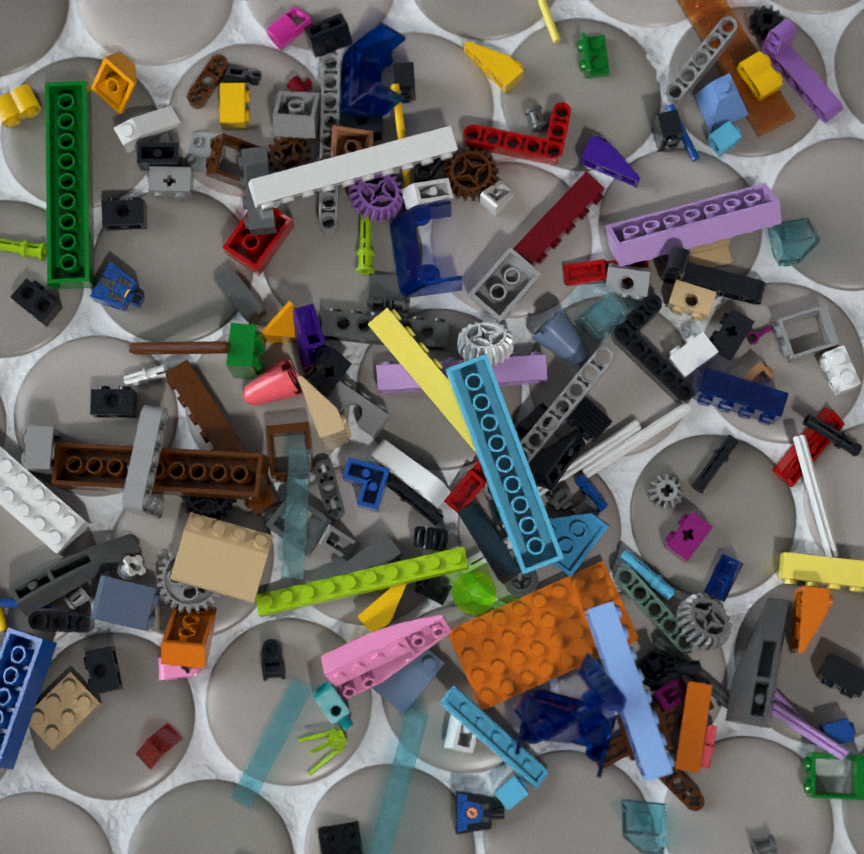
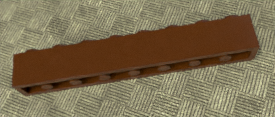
[166,359,279,516]

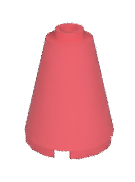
[242,356,303,406]

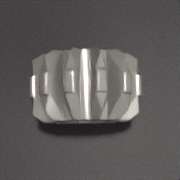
[647,473,684,510]

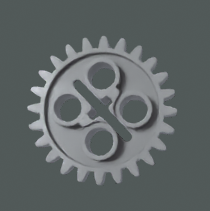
[156,547,222,614]

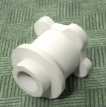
[117,555,146,581]

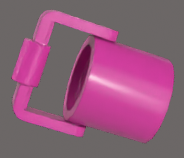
[265,7,313,50]

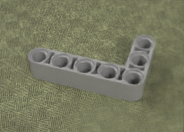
[122,405,168,519]

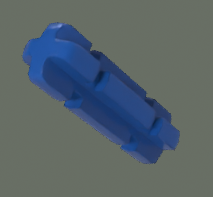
[575,474,608,512]

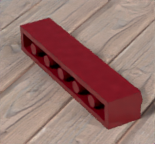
[513,172,605,267]

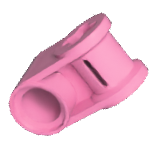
[158,658,201,680]

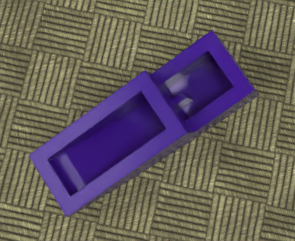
[293,304,326,372]

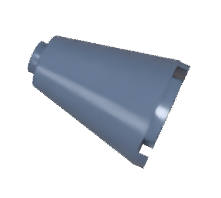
[532,308,589,367]

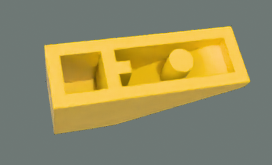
[464,41,524,94]
[357,583,408,633]

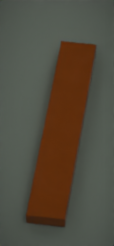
[589,699,714,771]

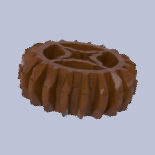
[443,146,499,202]

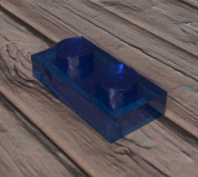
[704,554,743,602]

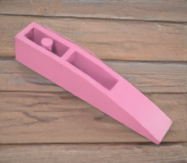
[321,615,452,700]

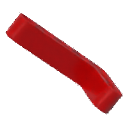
[463,102,571,165]

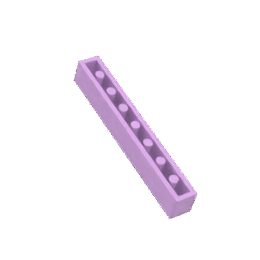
[376,352,547,394]

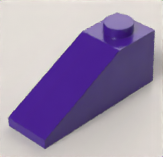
[580,136,640,188]

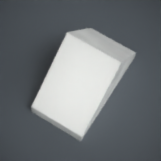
[480,180,516,216]

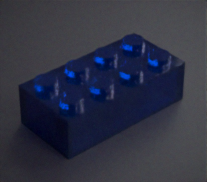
[693,367,789,426]

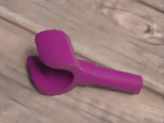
[746,325,773,345]

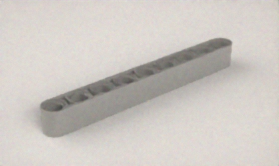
[319,53,341,236]
[484,347,614,499]

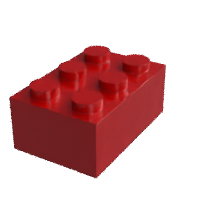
[222,207,295,276]

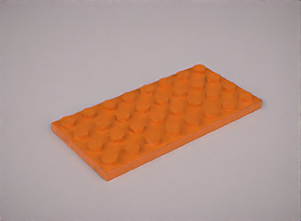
[448,561,640,711]

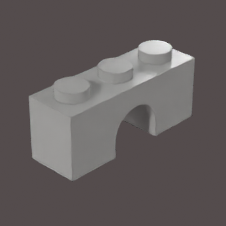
[325,380,389,438]

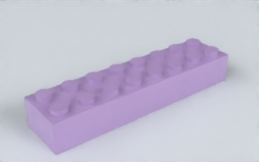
[606,183,782,267]

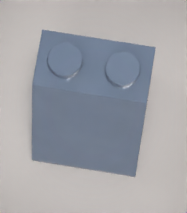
[90,575,161,632]

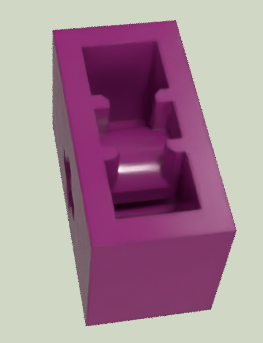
[664,511,713,563]

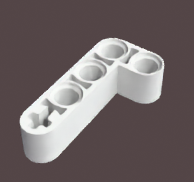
[370,439,451,509]

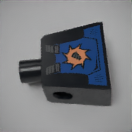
[456,790,505,834]

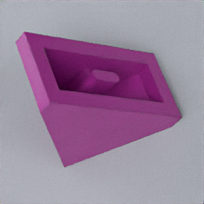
[651,677,687,711]

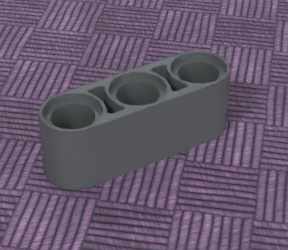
[214,266,267,324]

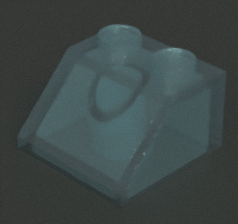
[574,291,630,340]

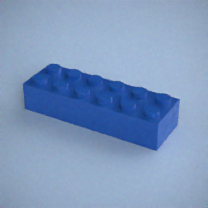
[0,628,57,770]

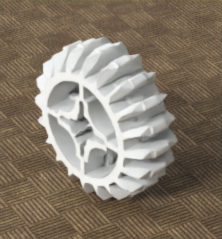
[457,320,514,366]

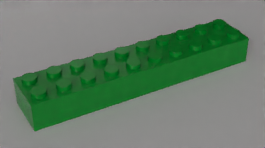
[45,81,95,290]

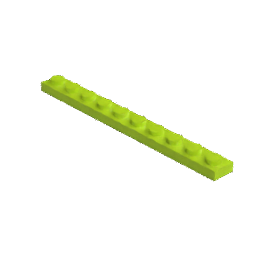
[256,546,469,617]

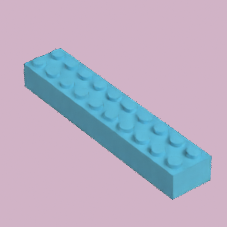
[445,354,564,574]

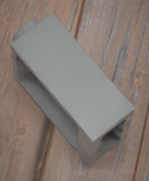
[773,304,840,363]

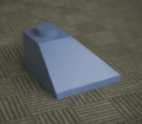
[694,73,749,133]

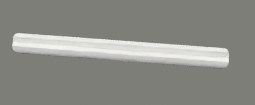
[582,403,692,478]
[537,420,641,496]
[793,434,839,558]

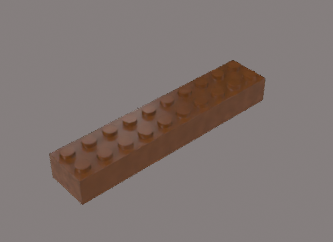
[51,442,270,501]

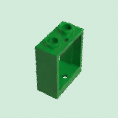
[804,752,864,800]

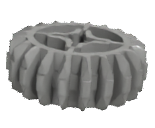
[675,593,732,651]

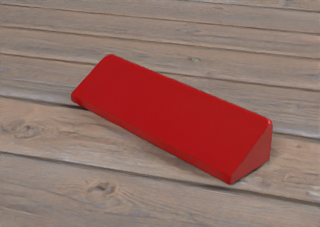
[772,408,845,487]

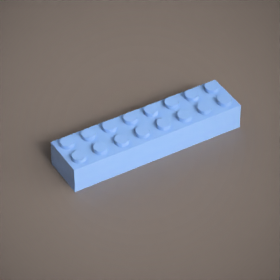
[584,601,674,781]

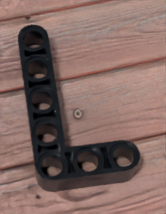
[661,247,766,305]
[612,294,694,405]

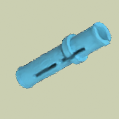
[618,548,677,601]

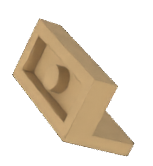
[688,239,732,268]

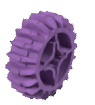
[348,174,404,223]

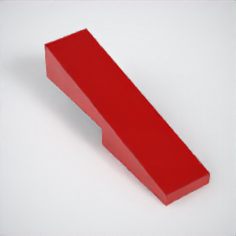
[563,259,651,286]
[444,461,487,512]

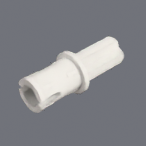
[124,365,167,387]

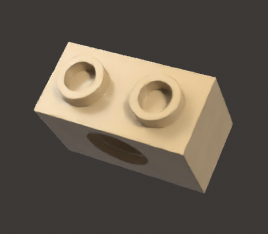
[666,280,716,321]

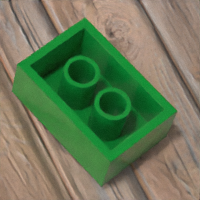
[226,323,266,379]

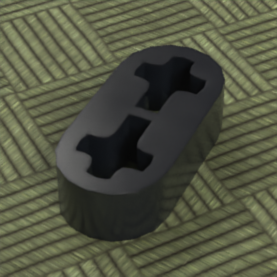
[515,403,548,437]

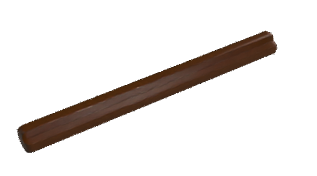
[129,341,230,355]

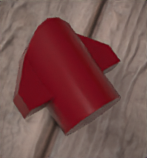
[286,76,312,93]

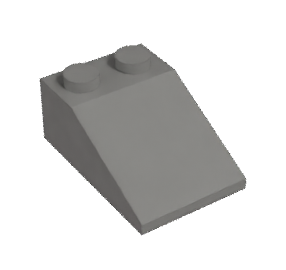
[468,247,542,324]

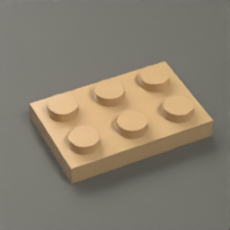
[29,672,101,750]

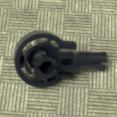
[637,651,701,688]

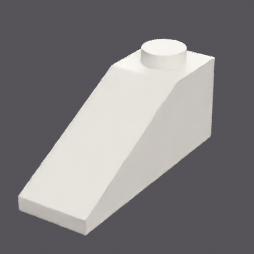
[114,105,182,153]

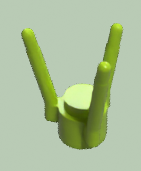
[298,728,348,776]

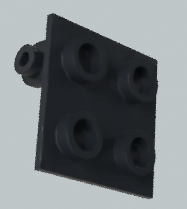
[317,821,363,854]

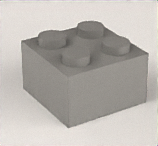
[273,91,321,139]
[21,425,63,475]

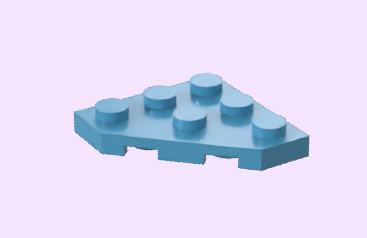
[549,512,610,577]

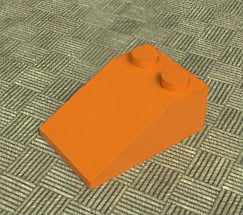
[790,586,833,654]
[161,606,217,668]

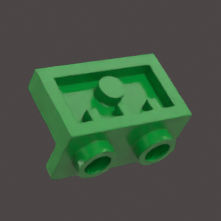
[577,32,610,79]

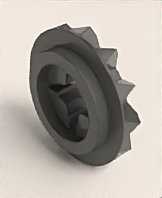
[504,563,538,597]

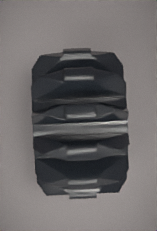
[748,5,784,40]
[412,526,449,550]

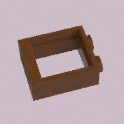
[205,133,268,190]
[266,422,315,482]

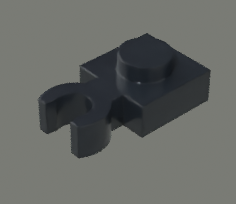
[224,66,262,86]

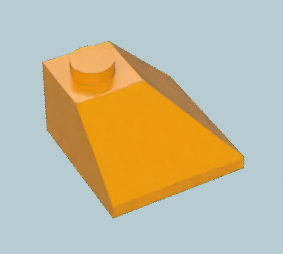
[91,52,137,114]
[262,301,297,344]

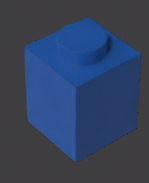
[819,719,856,744]

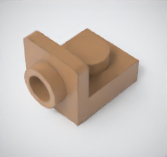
[738,361,775,387]

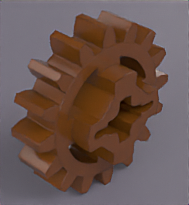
[268,136,311,172]

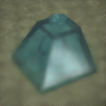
[768,218,820,266]
[621,799,667,854]

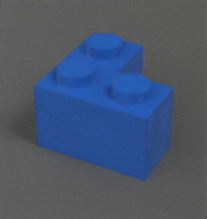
[342,457,391,513]

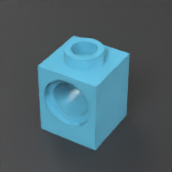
[706,121,742,157]
[494,776,529,810]

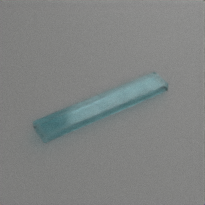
[281,448,312,579]
[231,680,312,809]

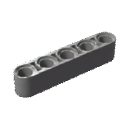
[666,16,738,105]

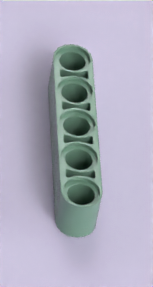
[614,567,693,652]

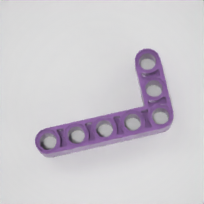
[761,18,843,123]

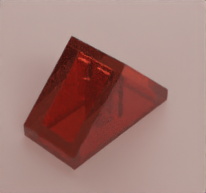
[136,723,183,770]

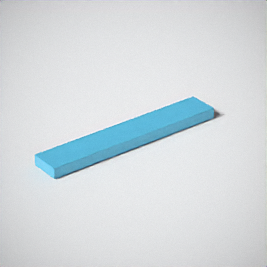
[439,686,550,789]

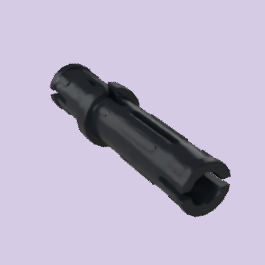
[803,413,862,457]
[691,435,739,494]
[386,476,444,527]

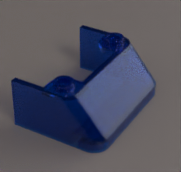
[339,21,406,117]
[390,201,462,298]
[514,652,627,743]
[515,689,617,778]

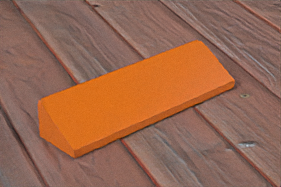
[675,681,713,773]

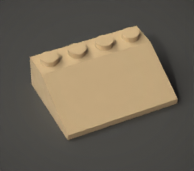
[297,376,352,452]
[170,512,274,603]

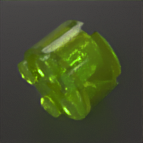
[453,571,496,616]

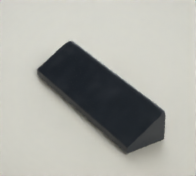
[457,503,521,584]

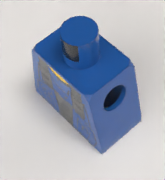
[90,262,145,311]

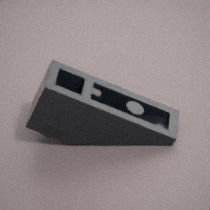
[529,429,586,490]

